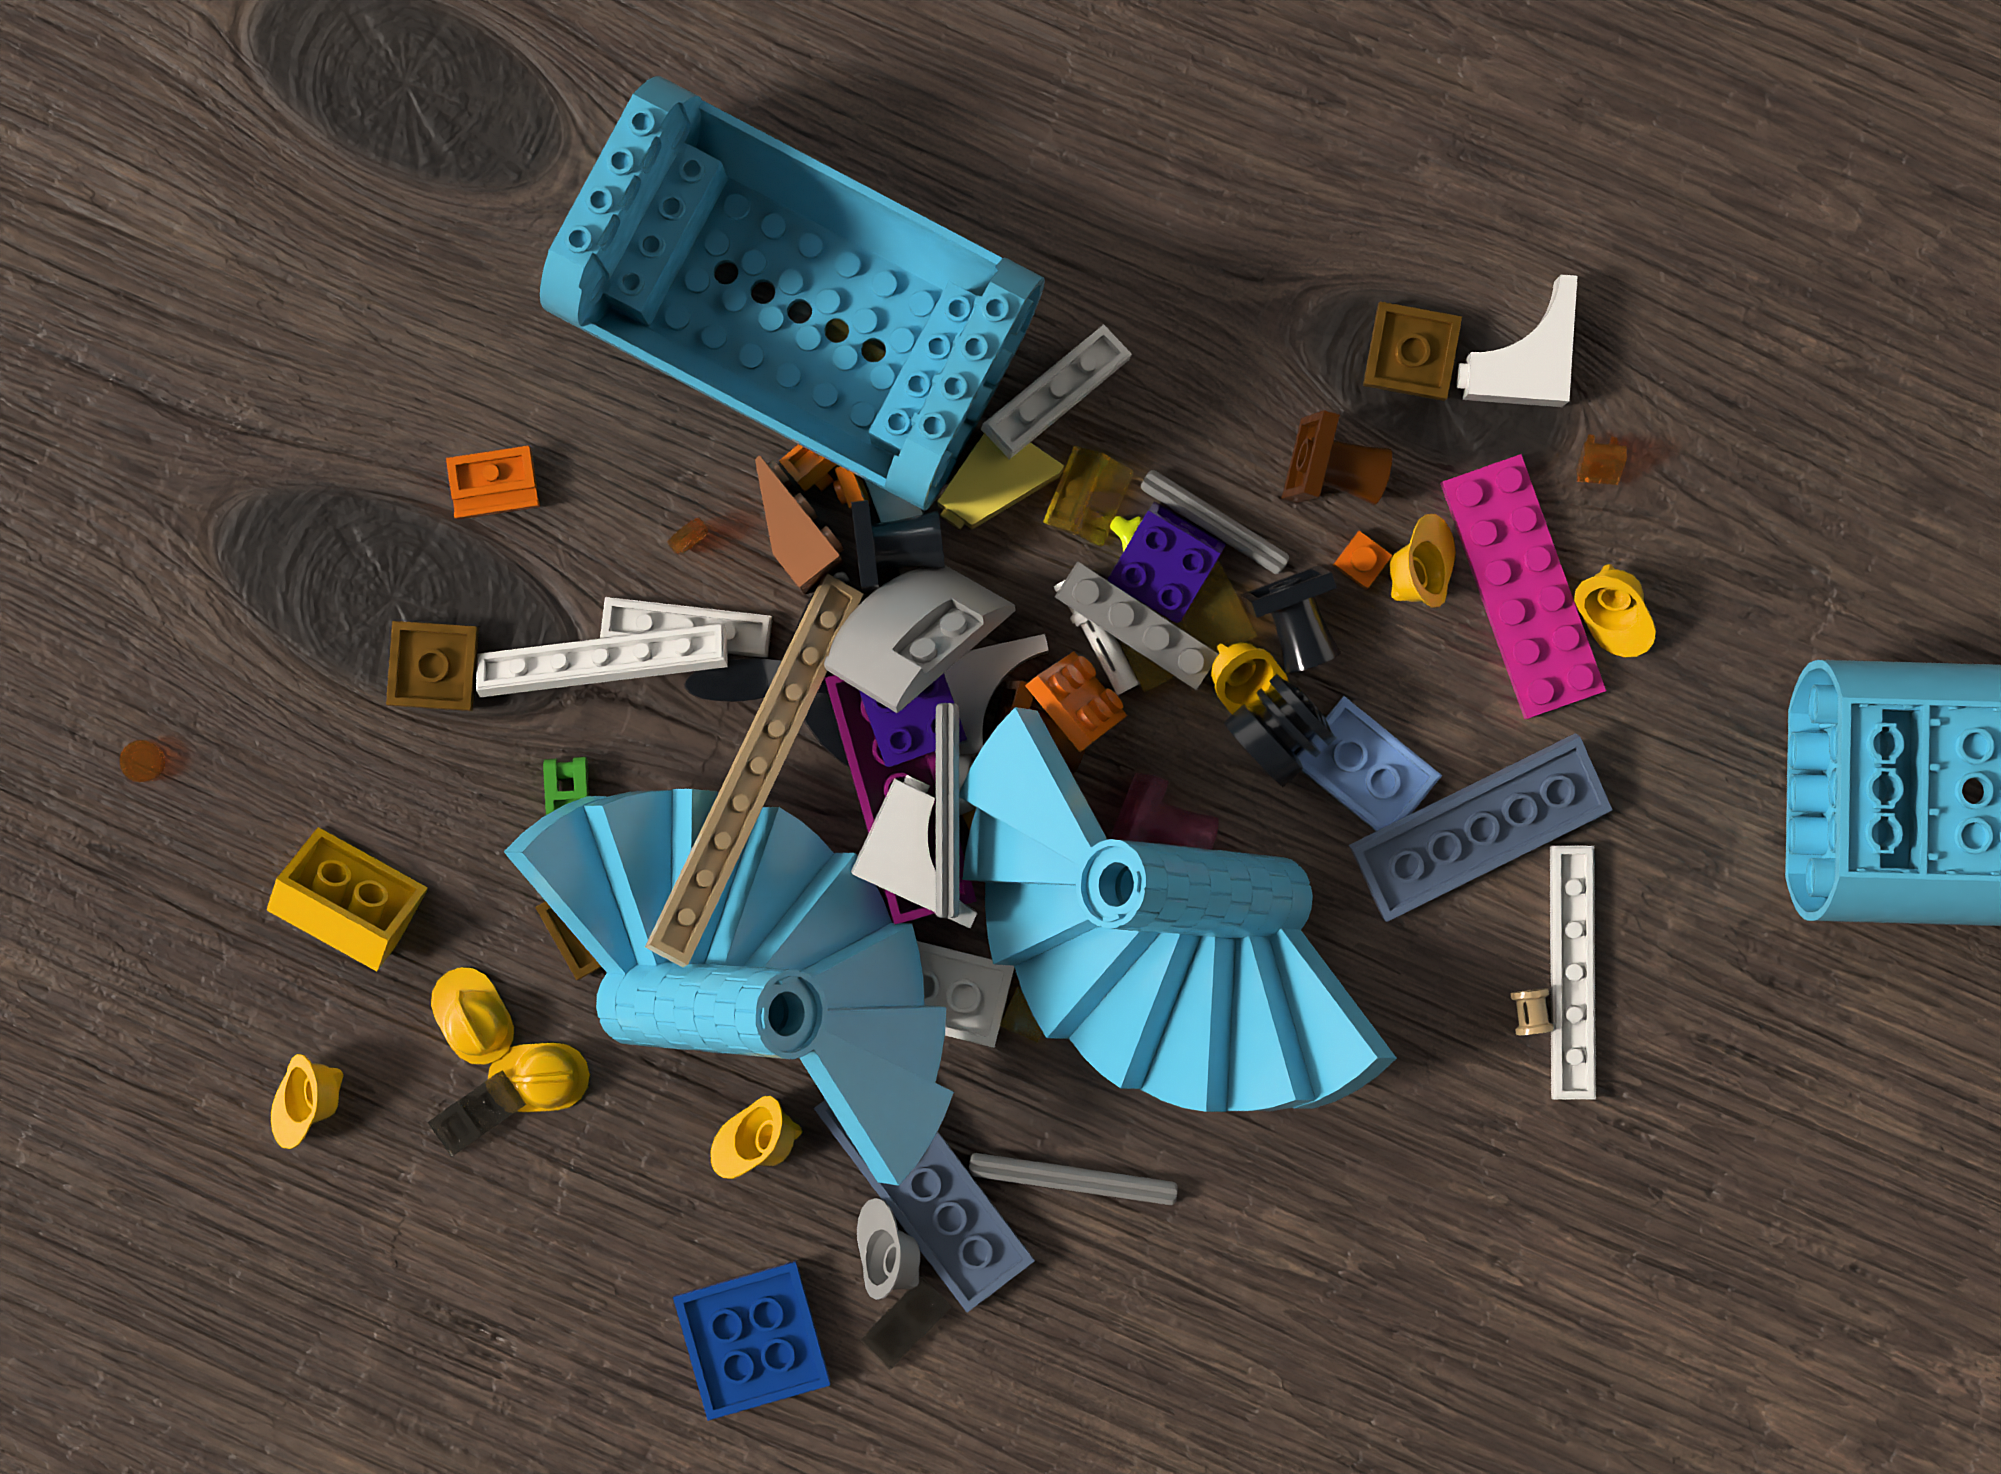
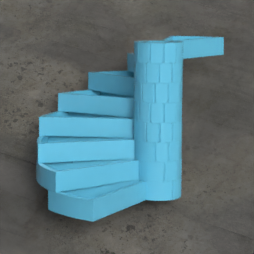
[959,707,1397,1112]
[504,789,954,1185]

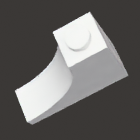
[1456,275,1577,407]
[944,634,1049,760]
[851,775,977,928]

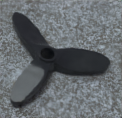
[684,571,850,767]

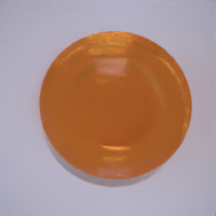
[667,517,709,555]
[120,740,165,783]

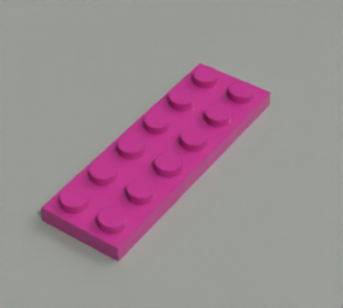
[1440,454,1606,720]

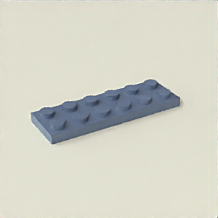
[1349,733,1613,922]
[814,1100,1035,1312]

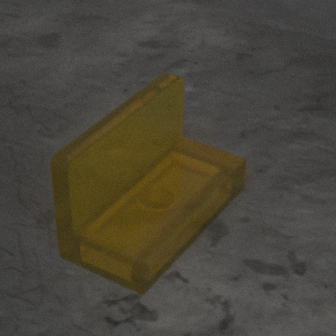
[1042,445,1133,547]

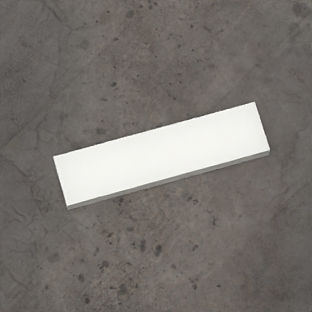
[981,324,1132,459]
[600,597,773,658]

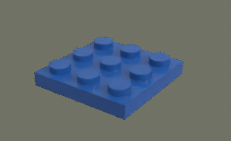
[673,1260,831,1421]

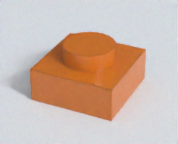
[833,466,872,509]
[1333,531,1393,590]

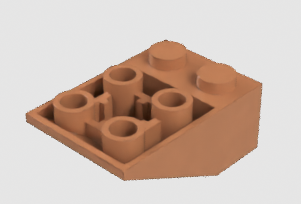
[755,456,844,595]

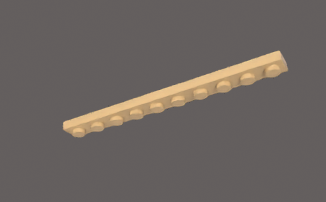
[645,573,863,967]

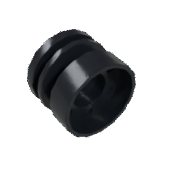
[1224,674,1336,787]

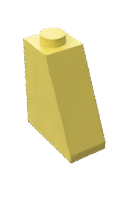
[937,433,1064,530]

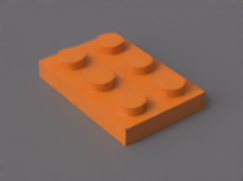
[1025,651,1128,752]

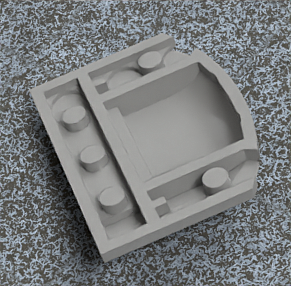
[824,565,1016,713]

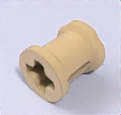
[1510,988,1554,1035]

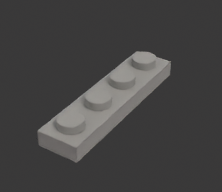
[1055,562,1219,690]

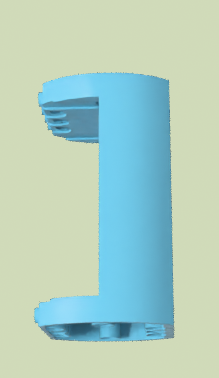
[540,76,1045,511]
[1785,660,2001,926]

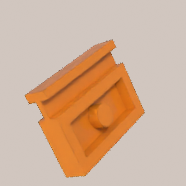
[446,445,540,520]

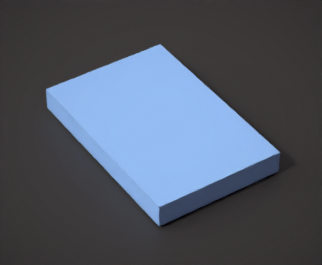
[1296,696,1442,831]

